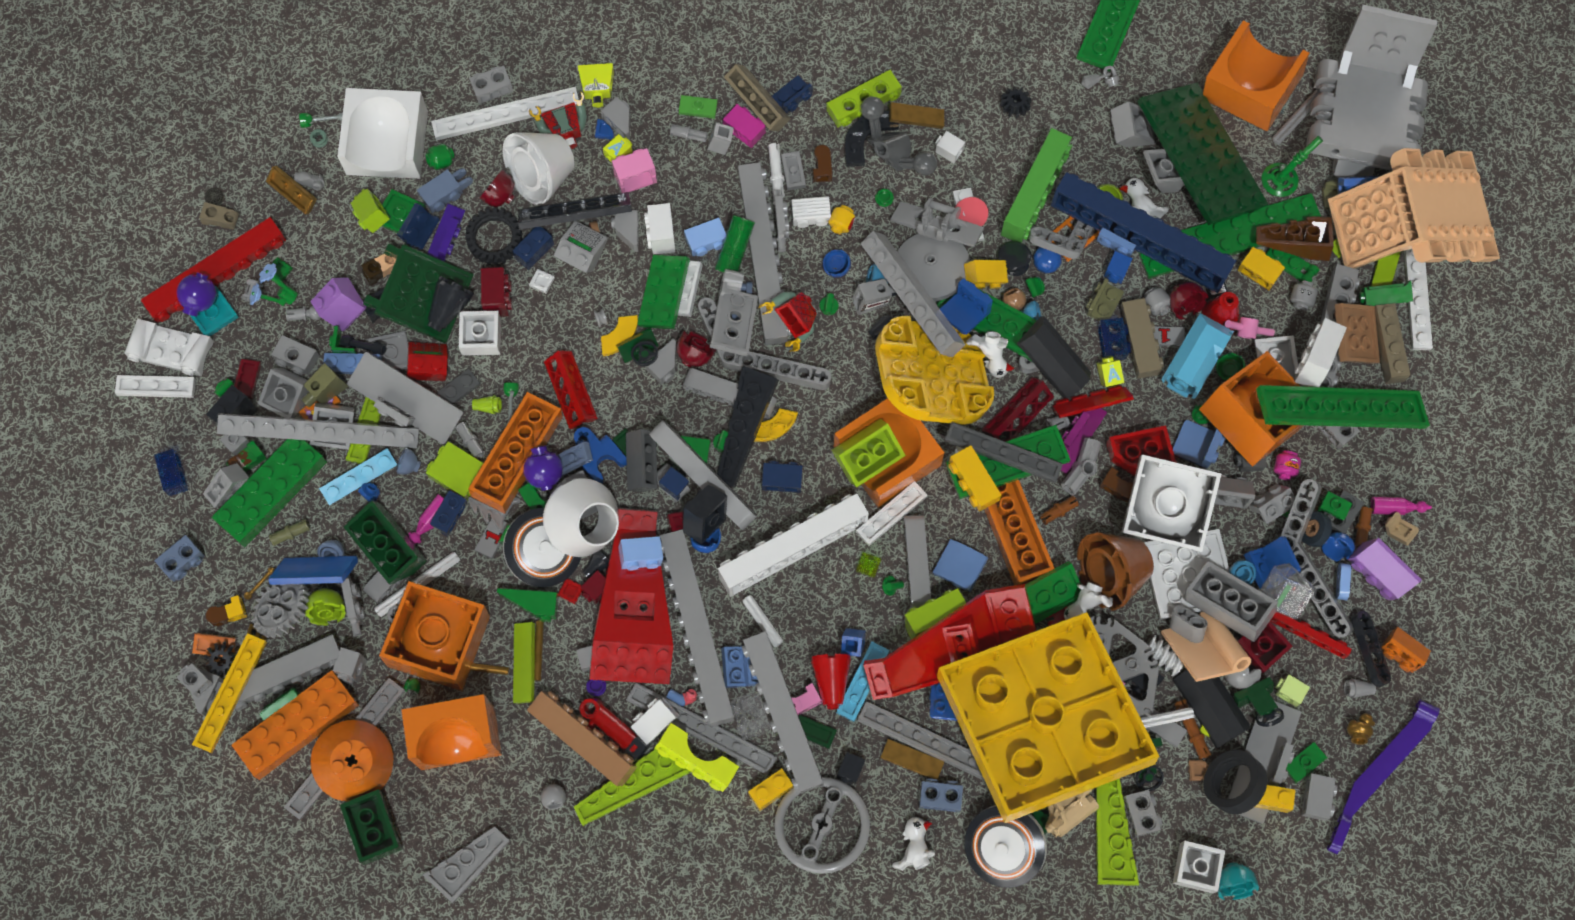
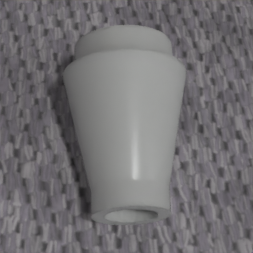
[1344,678,1376,699]

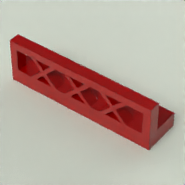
[544,351,598,429]

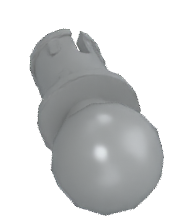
[286,306,321,321]

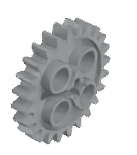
[251,584,310,639]

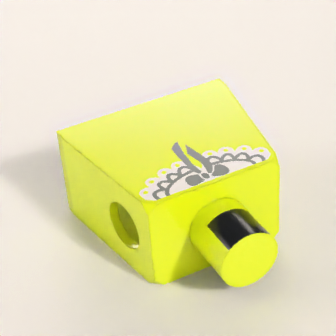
[578,63,614,108]

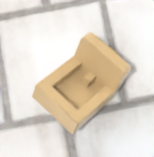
[1385,512,1419,546]

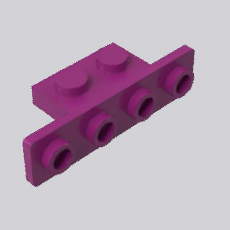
[1061,408,1107,474]

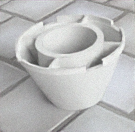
[503,132,574,205]
[543,478,619,557]

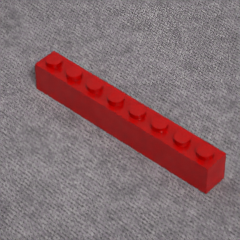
[141,217,286,323]

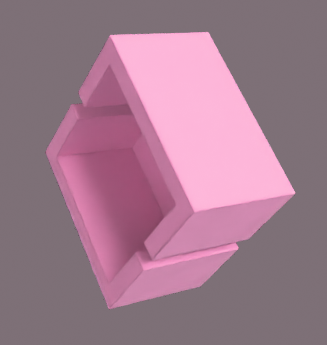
[612,148,657,193]

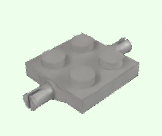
[773,190,789,252]
[341,574,365,636]

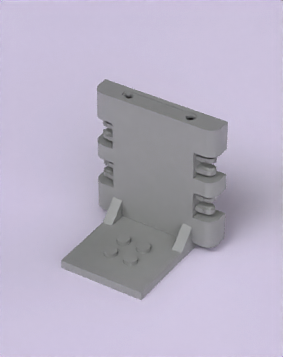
[1306,4,1437,171]

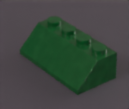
[344,501,427,585]

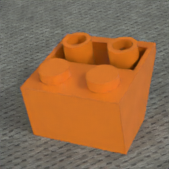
[1381,627,1431,673]

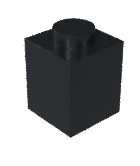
[837,752,866,786]

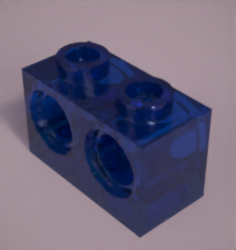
[1098,318,1131,360]
[154,449,188,496]

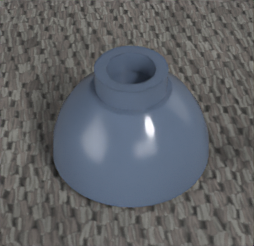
[396,448,421,475]
[317,540,345,557]

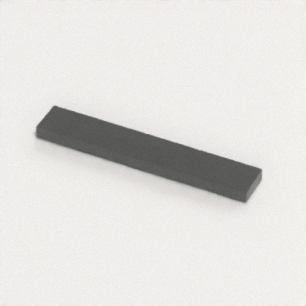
[945,422,1063,483]

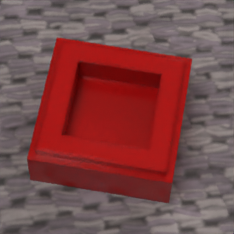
[558,579,582,605]

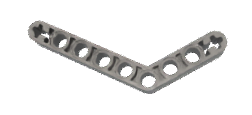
[698,297,831,390]
[1280,479,1353,637]

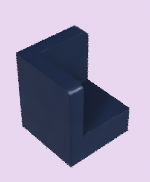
[659,467,689,501]

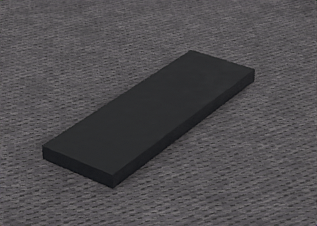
[518,192,632,230]

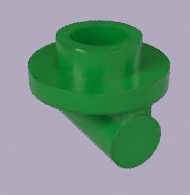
[1025,277,1045,298]
[820,293,839,315]
[214,378,234,398]
[1192,405,1209,424]
[713,430,728,452]
[882,576,904,596]

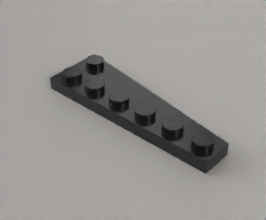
[717,366,779,488]

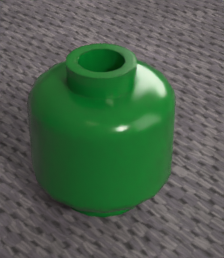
[425,144,454,170]

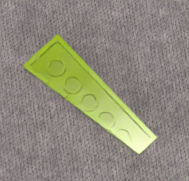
[574,749,692,826]
[1095,778,1139,886]

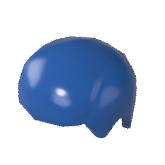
[1033,247,1062,274]
[823,249,851,278]
[690,528,721,553]
[1322,532,1355,562]

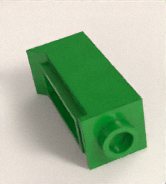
[1359,280,1413,306]

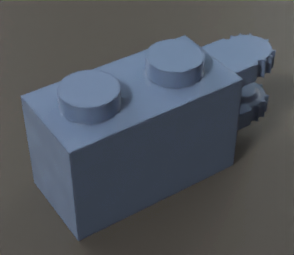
[417,168,473,213]

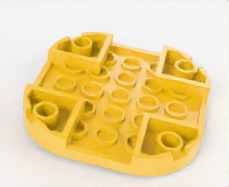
[875,316,994,424]

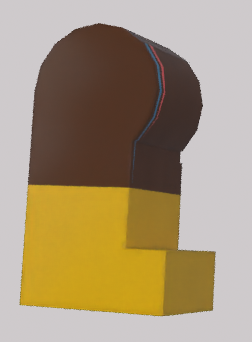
[206,595,247,627]

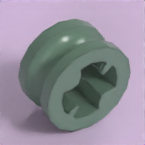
[310,129,328,148]

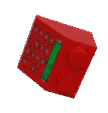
[407,342,447,381]

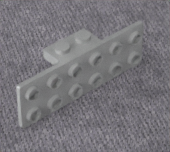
[347,352,464,444]
[1228,701,1301,824]

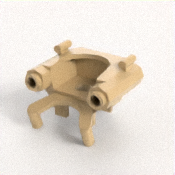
[1045,789,1099,837]

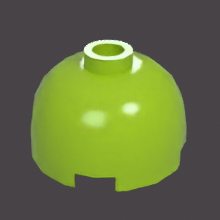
[305,588,346,626]

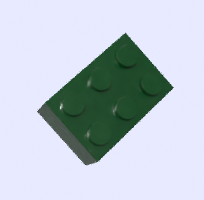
[340,789,403,865]

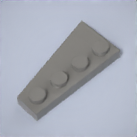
[423,827,510,903]

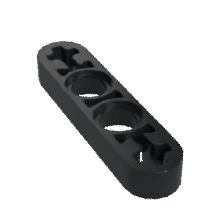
[1351,611,1391,687]

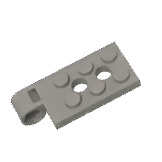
[710,269,758,356]

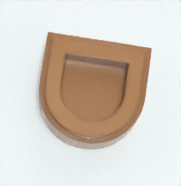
[1188,760,1209,781]

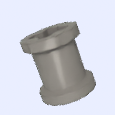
[241,279,263,304]
[1045,416,1070,430]

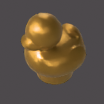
[1347,713,1375,745]

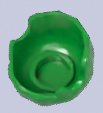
[1216,353,1246,381]

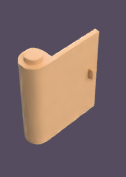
[1161,611,1251,682]

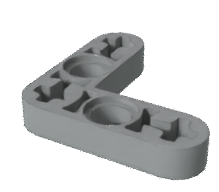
[1029,221,1093,259]

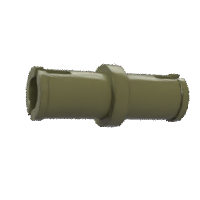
[269,519,311,546]

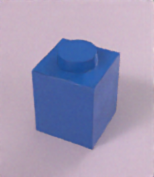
[1104,251,1133,284]
[841,628,866,657]

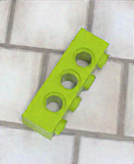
[826,70,902,128]

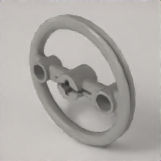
[774,777,870,874]

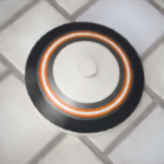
[503,508,581,587]
[964,805,1047,888]

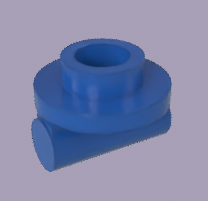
[358,483,380,503]

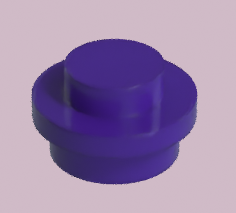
[586,679,607,697]

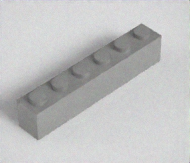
[220,635,340,711]

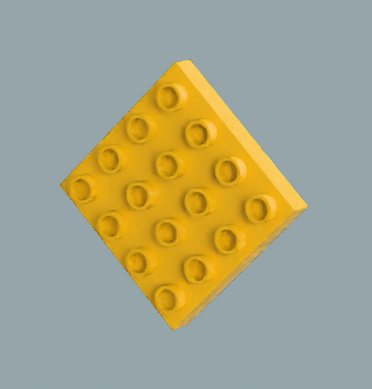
[937,612,1160,823]

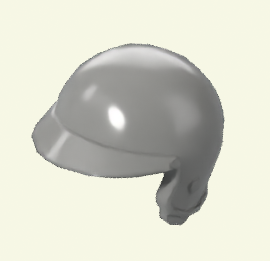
[1225,668,1261,689]

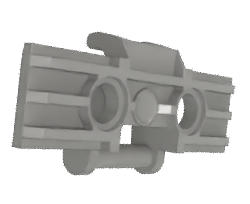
[890,198,984,247]

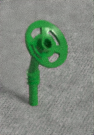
[1261,136,1323,197]

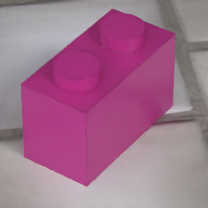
[723,104,766,148]

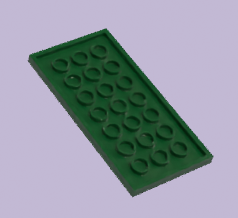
[1137,82,1269,225]

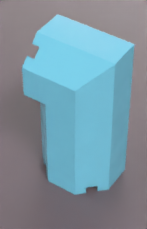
[1161,313,1234,399]

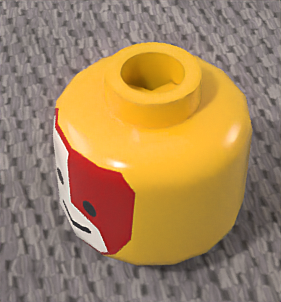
[828,205,856,235]

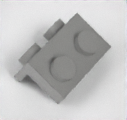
[1249,484,1295,524]

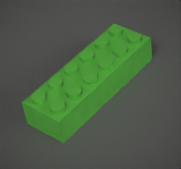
[1001,128,1073,243]

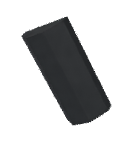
[1017,316,1091,398]
[1173,670,1252,749]

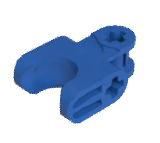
[574,427,627,484]

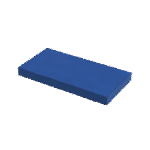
[268,556,358,585]

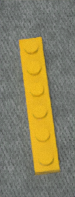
[192,633,267,753]

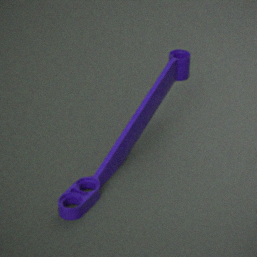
[1327,700,1440,854]

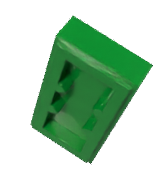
[1286,742,1327,783]

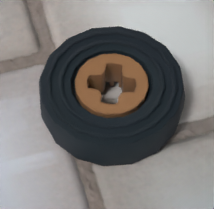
[1300,512,1332,547]

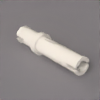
[768,143,785,197]

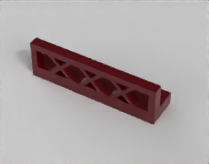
[981,377,1054,442]

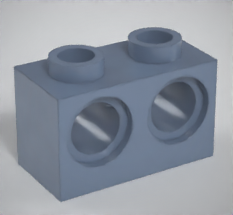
[154,535,205,582]
[919,779,963,812]

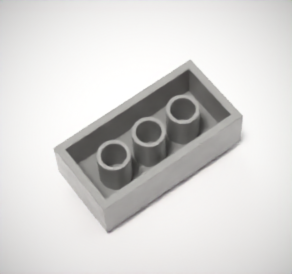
[1185,561,1278,642]

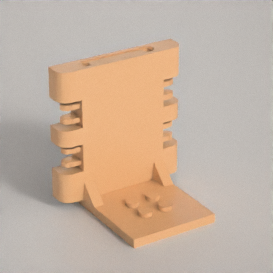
[1328,148,1500,269]

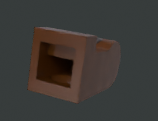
[813,145,832,183]
[1099,467,1133,502]

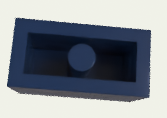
[512,226,554,271]
[762,461,803,493]

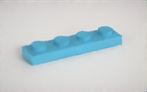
[319,448,397,505]
[836,642,890,722]

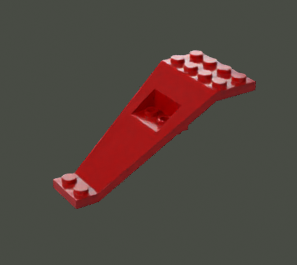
[589,508,673,684]
[863,584,1036,700]

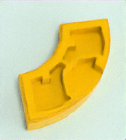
[601,315,638,356]
[754,408,798,442]

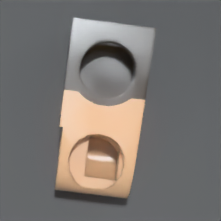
[361,254,396,286]

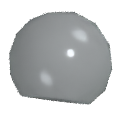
[540,784,566,810]

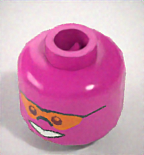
[1273,451,1301,481]

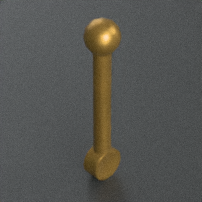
[244,567,275,600]

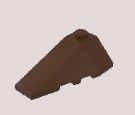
[1256,216,1334,261]

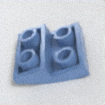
[933,539,988,592]
[721,647,759,688]

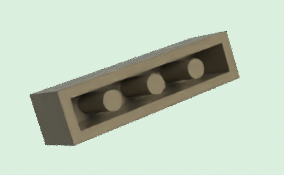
[724,64,791,132]
[1120,298,1164,379]
[1375,303,1410,384]

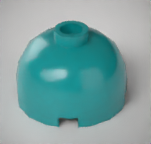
[1217,862,1259,900]

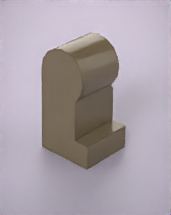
[199,202,239,230]

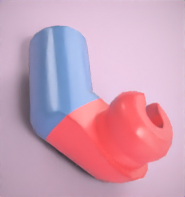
[666,689,697,706]

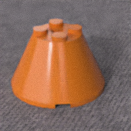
[311,720,394,802]

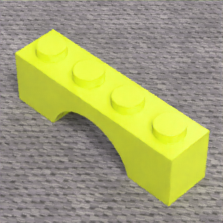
[654,723,739,792]

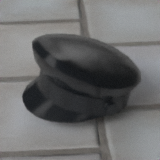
[998,241,1032,276]

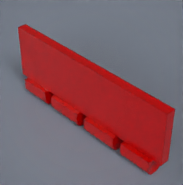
[1052,385,1134,418]

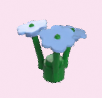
[250,263,298,306]

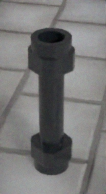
[340,336,386,355]

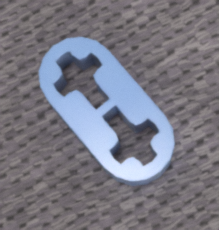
[1335,563,1351,601]

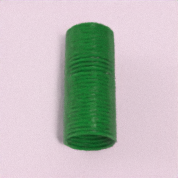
[715,215,755,272]

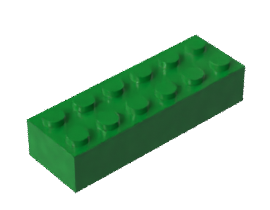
[211,439,327,548]

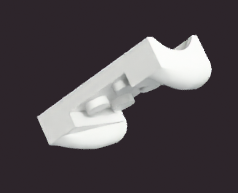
[125,319,214,376]

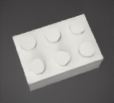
[1295,318,1347,387]

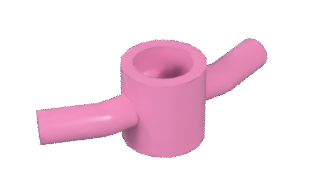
[1225,317,1275,339]

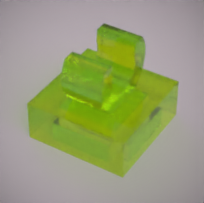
[856,552,881,578]

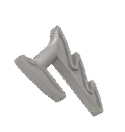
[468,497,521,531]

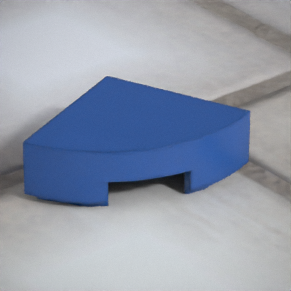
[595,119,614,140]

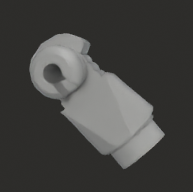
[294,171,325,191]

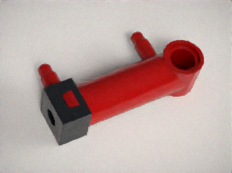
[580,698,651,762]

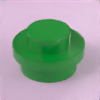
[875,189,894,207]

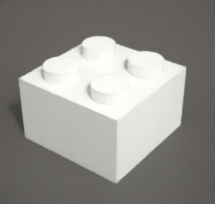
[644,203,675,255]
[459,311,501,355]
[1173,841,1225,893]

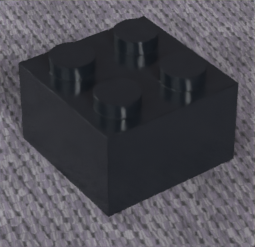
[683,484,727,544]

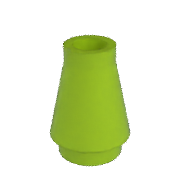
[472,395,502,414]

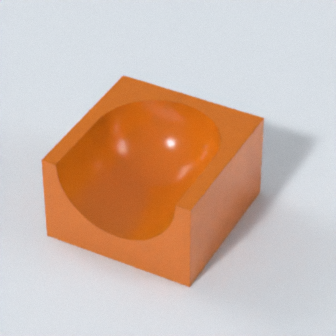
[1203,20,1309,131]
[1199,351,1304,467]
[833,398,945,508]
[379,581,490,691]
[401,694,502,770]

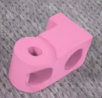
[792,683,822,716]

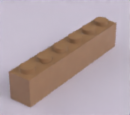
[527,691,637,786]

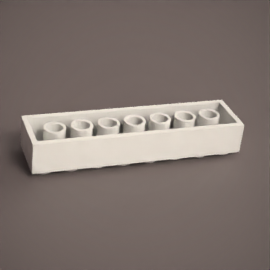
[718,494,869,597]

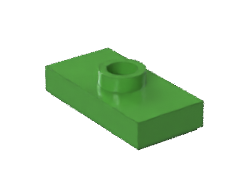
[679,95,718,119]

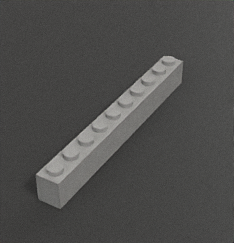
[738,162,791,345]
[660,529,734,727]

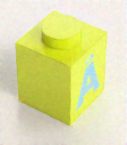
[603,134,633,163]
[1097,356,1124,387]

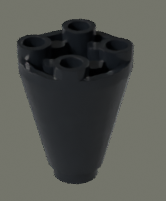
[427,276,474,332]

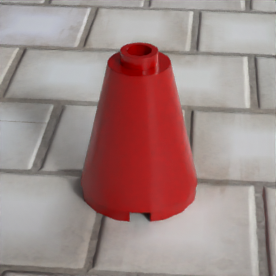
[1201,292,1239,330]
[811,654,851,710]

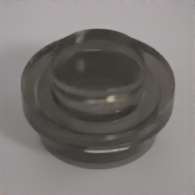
[205,188,224,205]

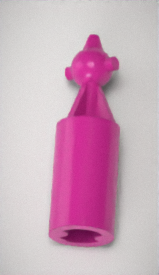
[408,494,444,544]
[1370,497,1432,515]

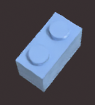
[684,218,726,256]
[618,536,663,571]

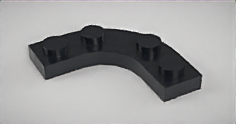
[845,110,899,167]

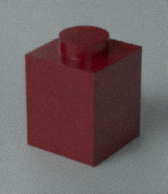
[581,570,605,604]

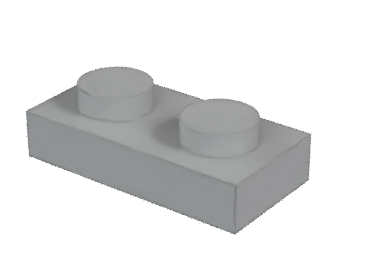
[781,151,806,191]

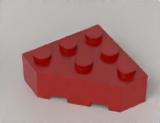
[1106,425,1176,476]

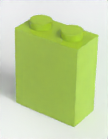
[426,441,484,501]

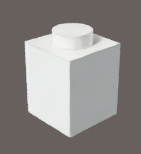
[935,131,965,163]

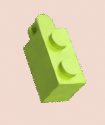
[351,189,390,233]

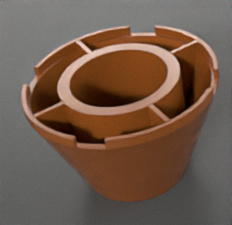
[1077,532,1154,611]

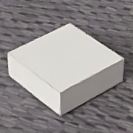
[529,269,555,294]

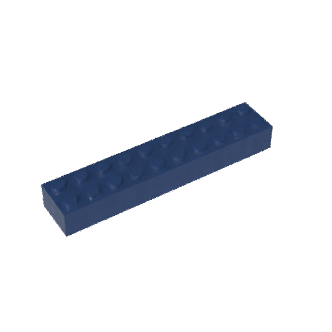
[1051,172,1237,293]

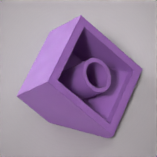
[310,278,366,331]

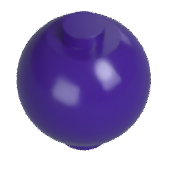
[177,272,216,317]
[523,445,563,491]

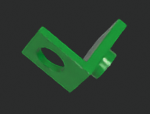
[329,326,357,354]
[1316,491,1352,521]

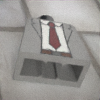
[852,279,897,315]

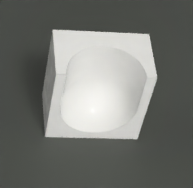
[338,88,428,179]
[1121,455,1221,552]

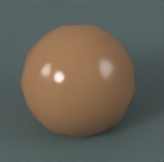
[1002,288,1026,310]

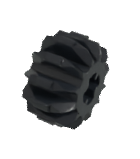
[1000,86,1032,119]
[204,641,238,676]

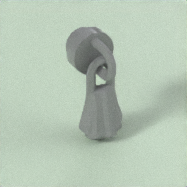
[1081,66,1120,89]

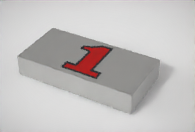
[1153,327,1185,347]
[475,519,510,559]

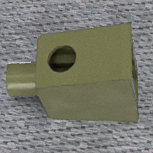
[301,363,348,407]

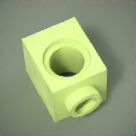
[1275,675,1310,707]

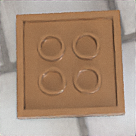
[1335,303,1380,364]

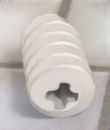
[1145,635,1184,677]

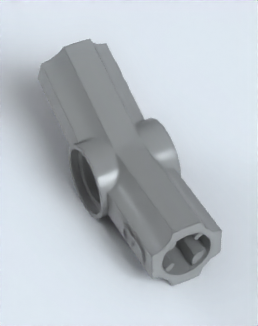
[1061,438,1101,495]

